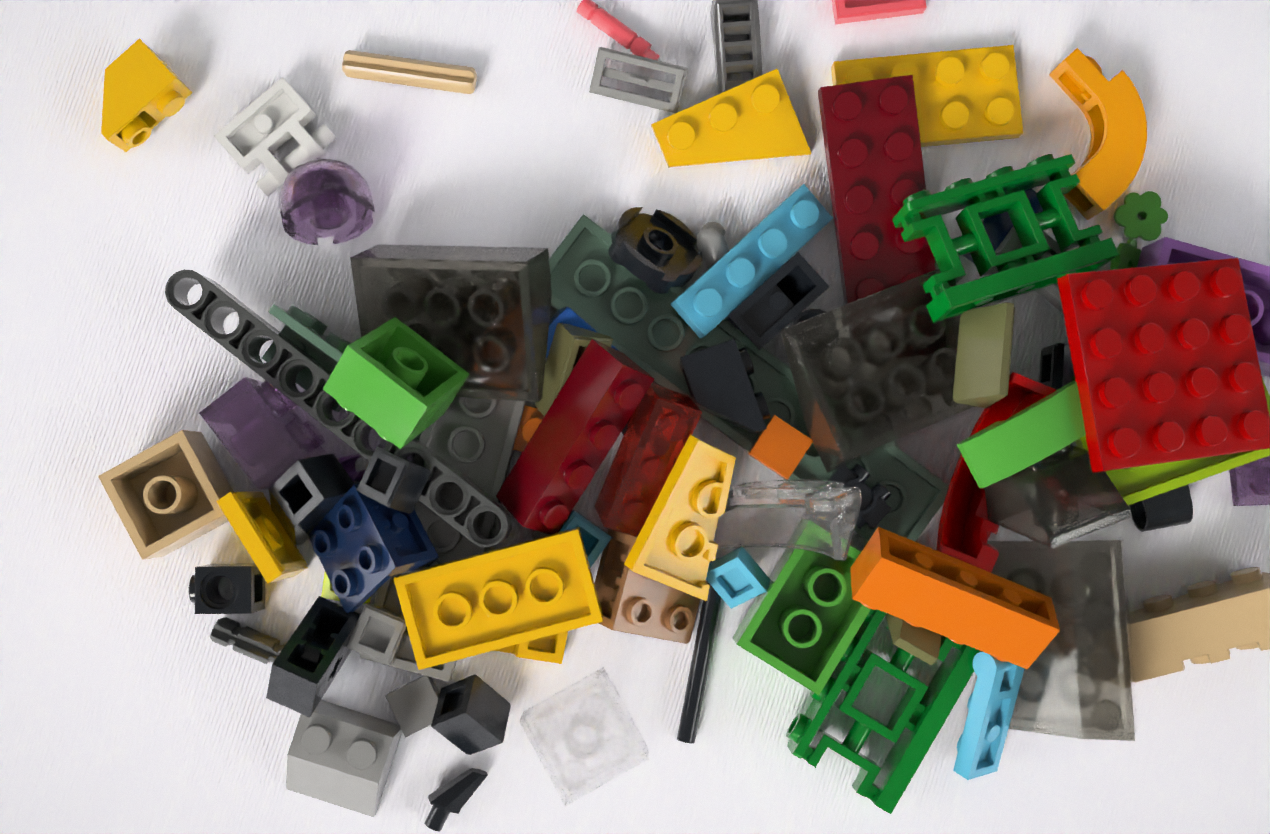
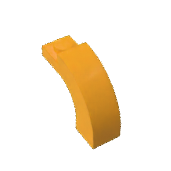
[1049,48,1147,220]

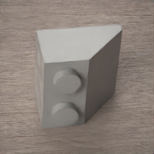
[286,700,402,817]

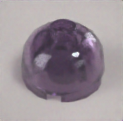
[279,158,375,245]

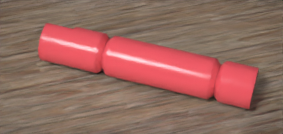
[577,0,660,60]

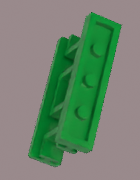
[892,154,1119,323]
[786,609,983,814]

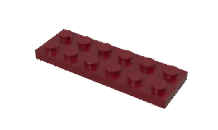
[818,75,946,364]

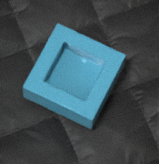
[706,546,771,609]

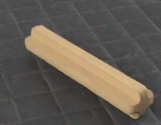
[342,50,477,94]

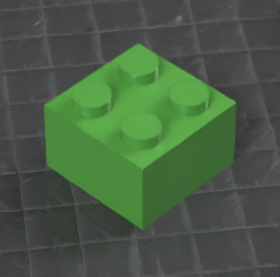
[323,317,470,449]

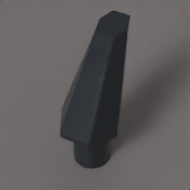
[424,768,488,832]

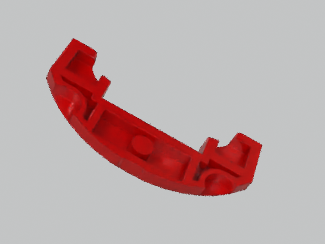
[936,372,1056,573]

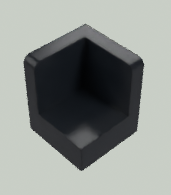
[431,674,511,755]

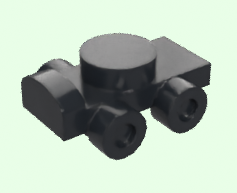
[823,463,892,530]

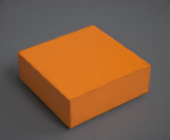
[748,415,813,480]

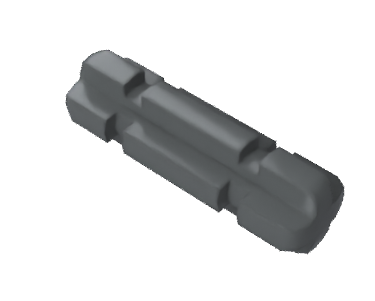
[210,617,286,665]

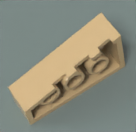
[1085,567,1270,686]

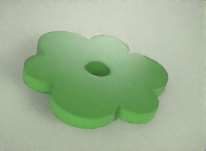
[1114,191,1168,241]
[1110,239,1141,270]

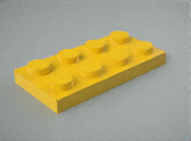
[831,45,1023,147]
[393,527,604,670]

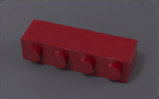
[496,339,654,535]

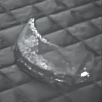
[714,479,862,560]

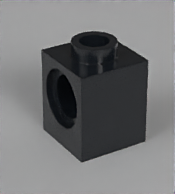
[189,563,265,614]

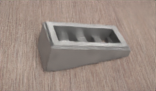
[710,0,763,94]

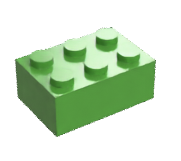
[732,520,871,695]

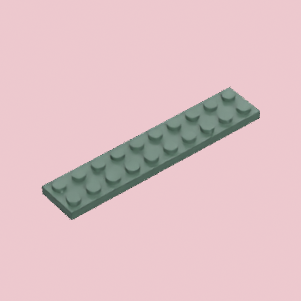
[528,214,949,542]

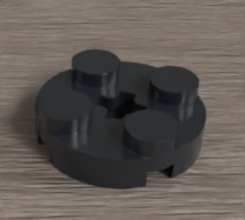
[608,207,702,294]

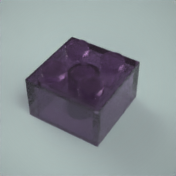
[199,377,327,490]

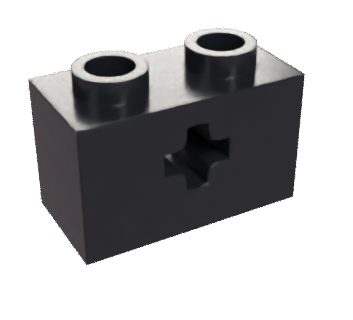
[266,596,360,718]

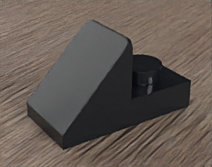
[728,252,830,350]

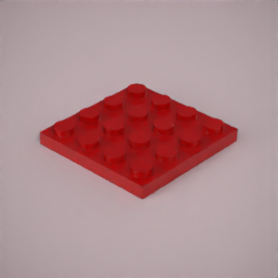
[1057,258,1270,473]

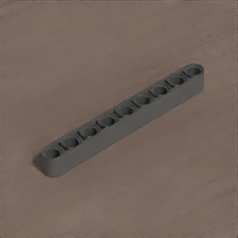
[165,269,513,547]

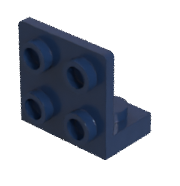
[308,484,439,613]

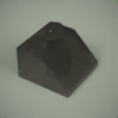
[984,444,1131,549]

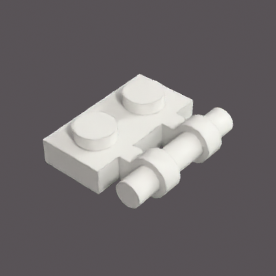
[214,76,336,197]

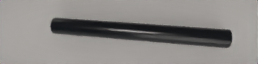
[677,558,722,744]

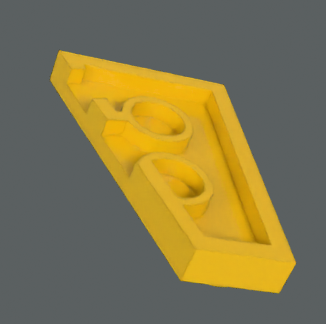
[651,69,812,168]
[624,435,736,601]

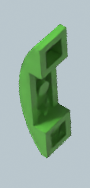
[957,376,1086,488]

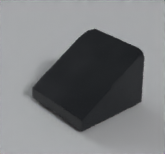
[1039,343,1074,390]
[357,446,430,514]

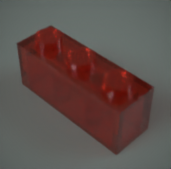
[594,383,702,537]

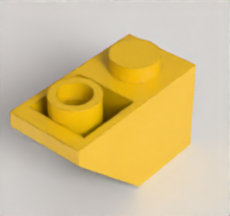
[101,38,193,152]

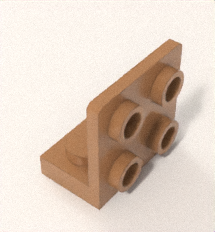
[594,528,701,644]

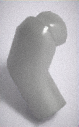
[697,222,729,269]

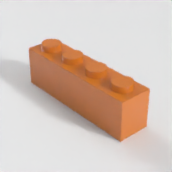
[850,527,1060,670]

